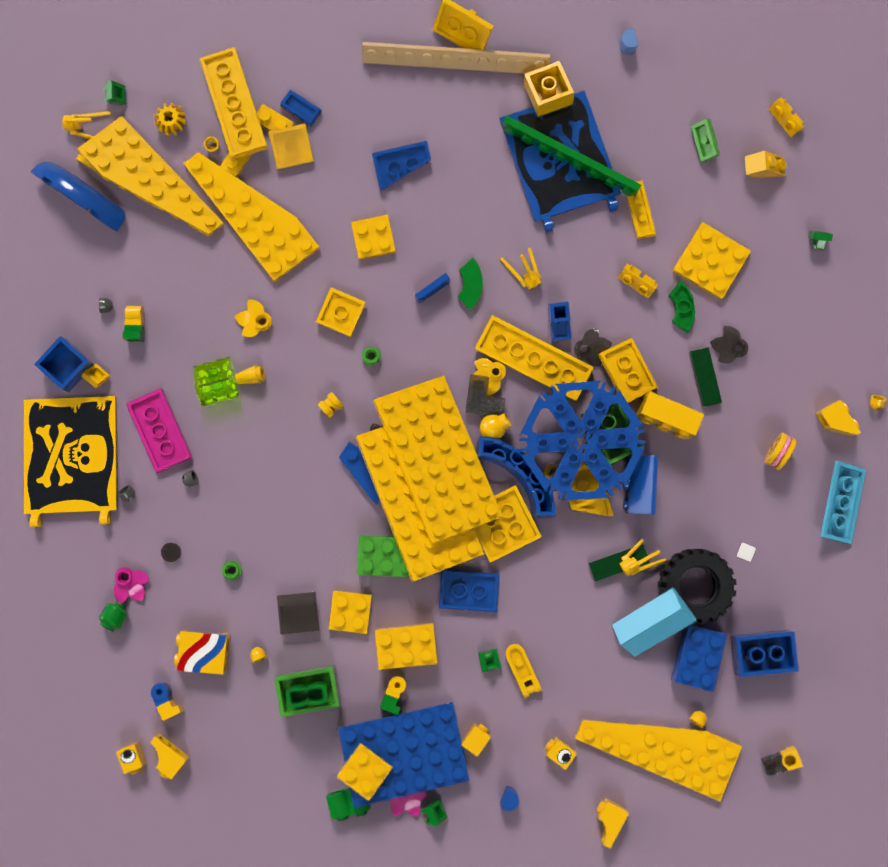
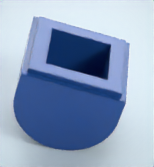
[500,785,519,811]

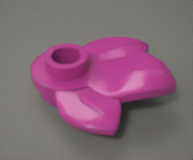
[113,567,150,604]
[390,791,428,816]

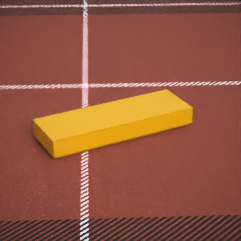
[626,180,656,240]

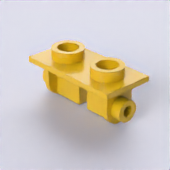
[768,97,805,137]
[617,264,658,299]

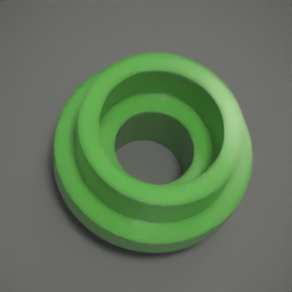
[362,346,381,366]
[222,561,242,580]

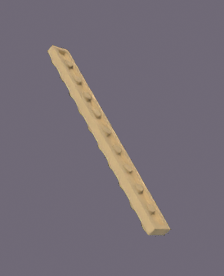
[362,42,550,74]

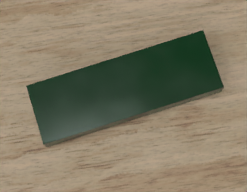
[689,347,722,407]
[588,544,650,582]

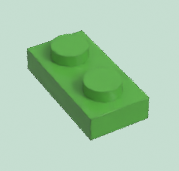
[691,119,721,162]

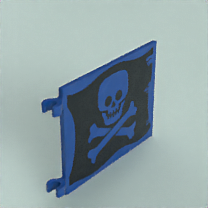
[500,90,621,233]

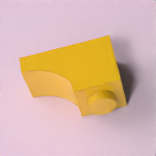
[150,733,189,779]
[596,798,629,848]

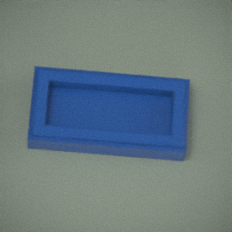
[280,89,322,127]
[415,273,450,303]

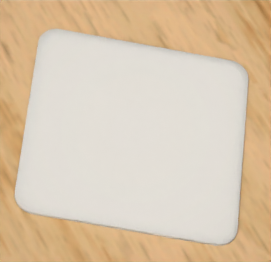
[737,543,756,562]

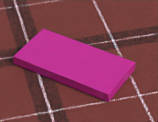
[126,388,193,473]

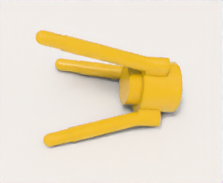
[62,111,111,139]
[500,247,542,290]
[619,539,667,577]

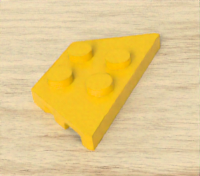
[568,448,614,516]

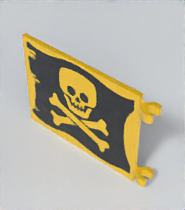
[24,396,117,527]

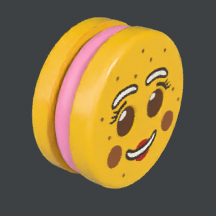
[764,432,797,470]

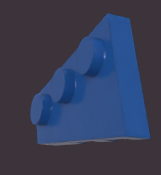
[372,141,431,191]
[339,442,380,505]

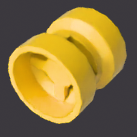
[317,392,344,418]

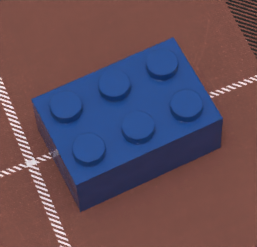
[671,625,727,692]
[730,630,799,677]

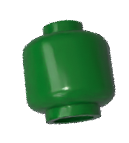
[99,602,128,632]

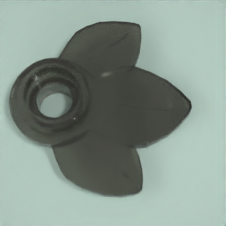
[710,326,749,364]
[574,329,612,366]

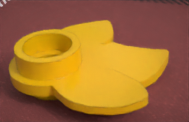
[234,299,272,337]
[470,358,506,396]

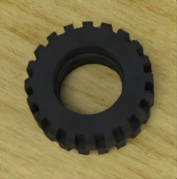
[658,549,737,624]

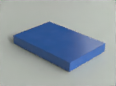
[439,570,499,612]

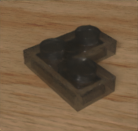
[465,374,506,416]

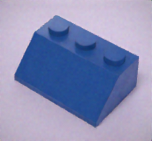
[623,455,658,515]

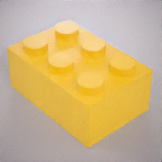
[636,392,704,440]
[375,623,438,670]

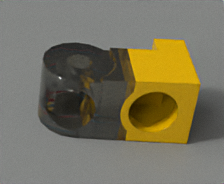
[761,745,803,776]

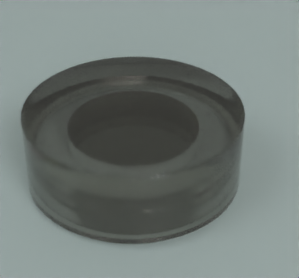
[161,543,181,562]

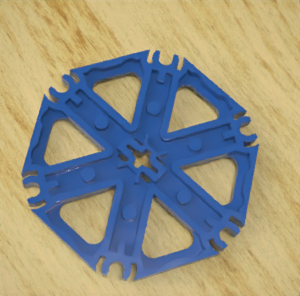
[519,381,646,501]

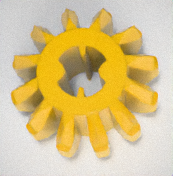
[154,103,187,136]

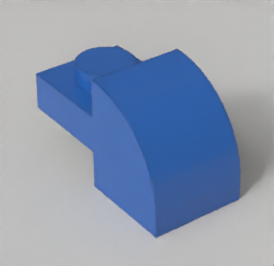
[548,301,572,341]

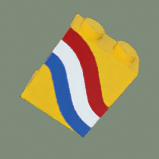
[174,630,230,674]

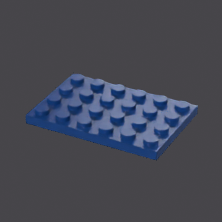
[338,702,470,808]

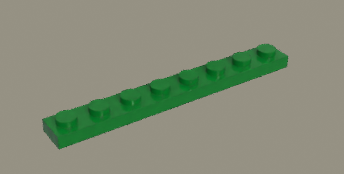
[502,115,641,197]

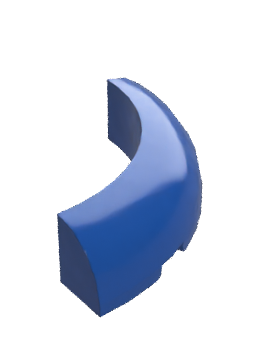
[31,162,125,232]
[476,437,556,519]

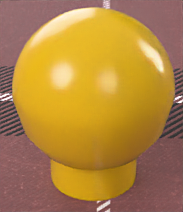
[479,413,512,440]

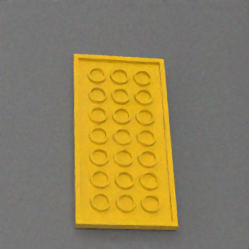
[373,375,502,544]
[355,427,484,582]

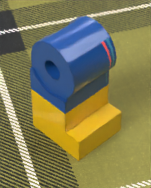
[151,682,184,721]

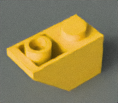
[745,151,787,178]
[815,400,861,436]

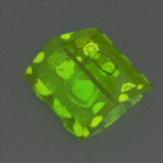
[193,356,239,406]

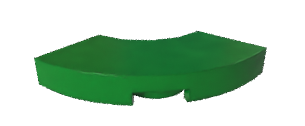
[458,258,483,311]
[668,280,695,334]

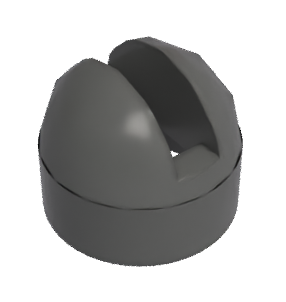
[99,298,113,313]
[182,470,198,487]
[118,485,135,502]

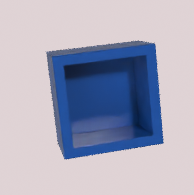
[34,336,94,392]

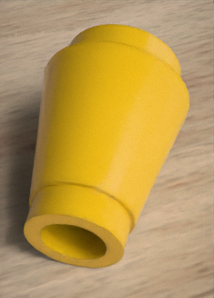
[235,365,265,384]

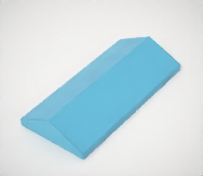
[820,461,866,544]
[612,587,697,657]

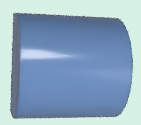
[619,28,639,54]

